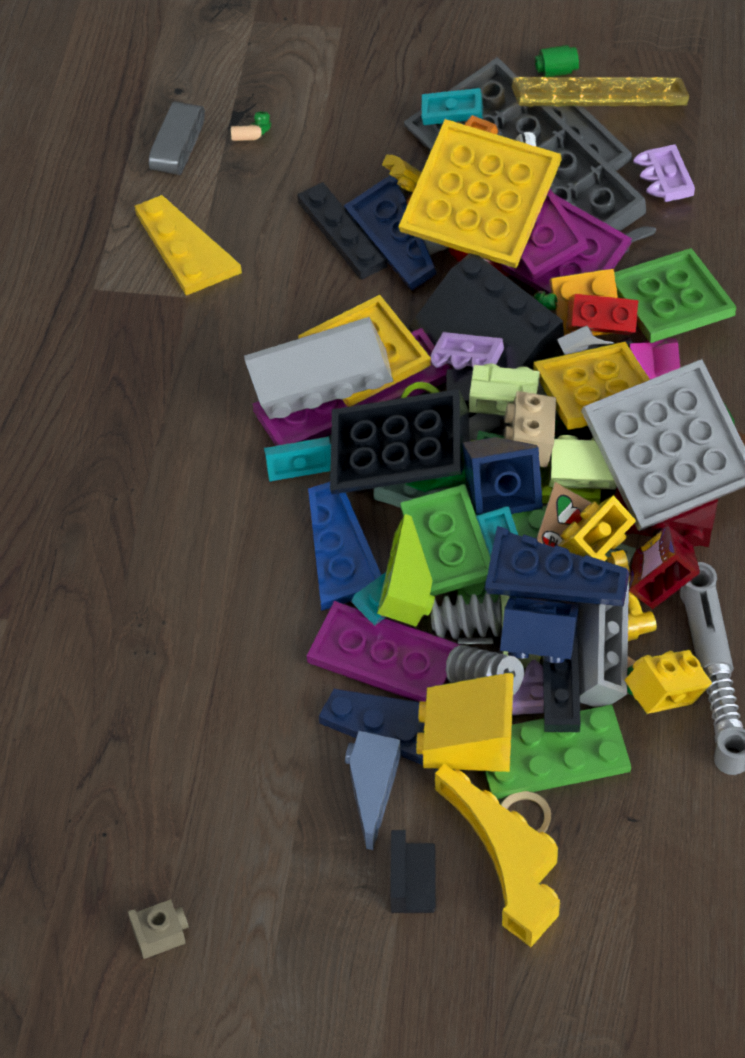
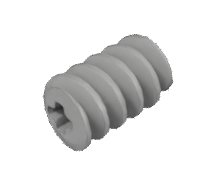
[430,593,502,639]
[446,645,524,695]

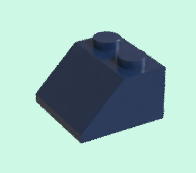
[463,437,543,515]
[500,596,579,663]

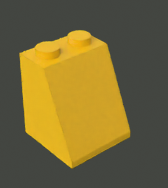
[416,673,514,772]

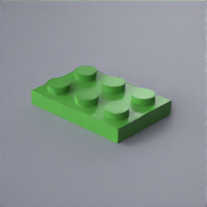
[400,484,491,596]

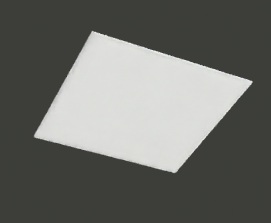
[458,638,493,644]

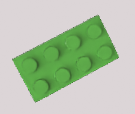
[484,705,631,800]

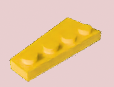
[135,195,242,296]

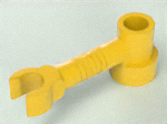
[607,550,657,641]

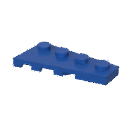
[308,482,382,611]

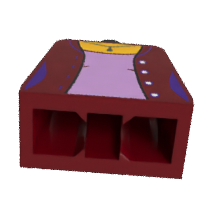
[629,527,700,609]

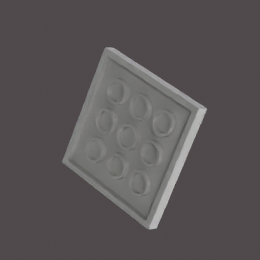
[581,359,745,531]

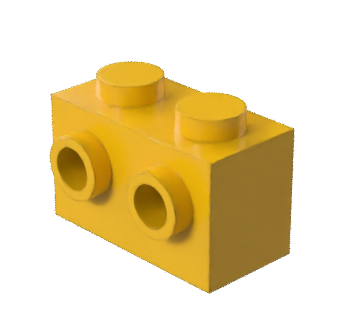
[558,496,636,561]
[624,650,712,714]

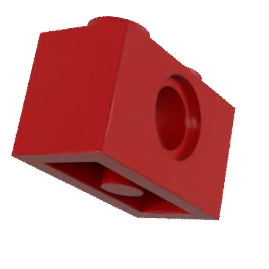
[566,294,638,335]

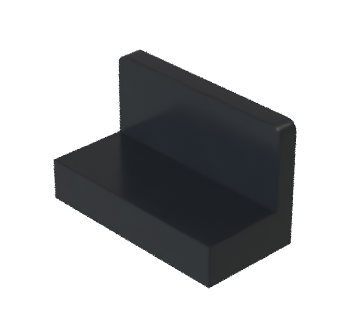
[390,830,436,913]

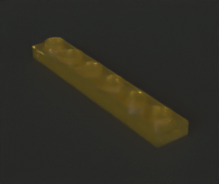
[512,77,689,107]

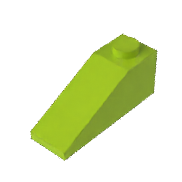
[377,514,435,626]

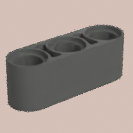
[149,101,205,175]

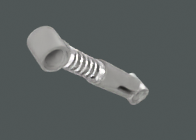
[680,562,745,775]

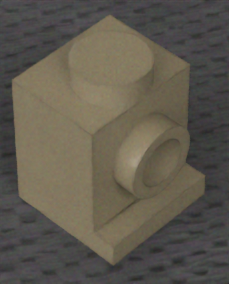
[128,899,189,959]

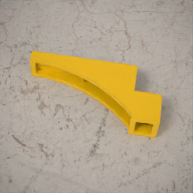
[435,764,560,947]

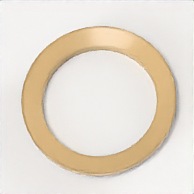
[501,791,551,833]

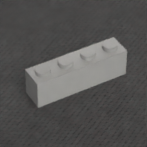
[576,580,629,708]

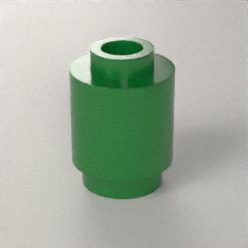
[535,45,579,78]

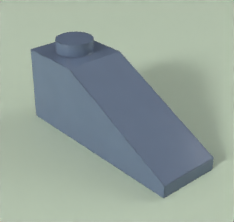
[345,731,401,850]

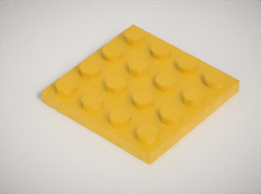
[398,119,562,268]

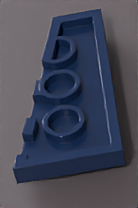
[344,175,437,291]
[485,526,629,607]
[318,689,439,771]

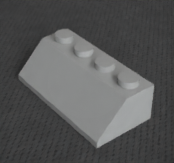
[244,317,393,419]

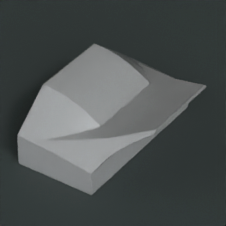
[558,326,614,355]

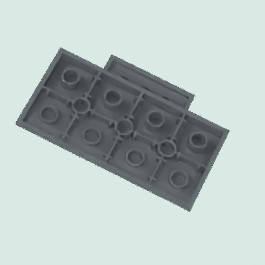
[404,57,646,231]

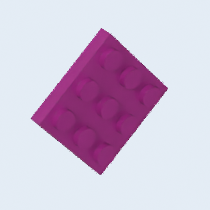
[502,194,632,295]

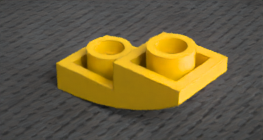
[382,155,422,192]

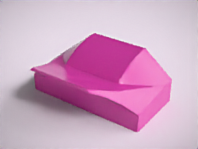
[630,338,680,380]

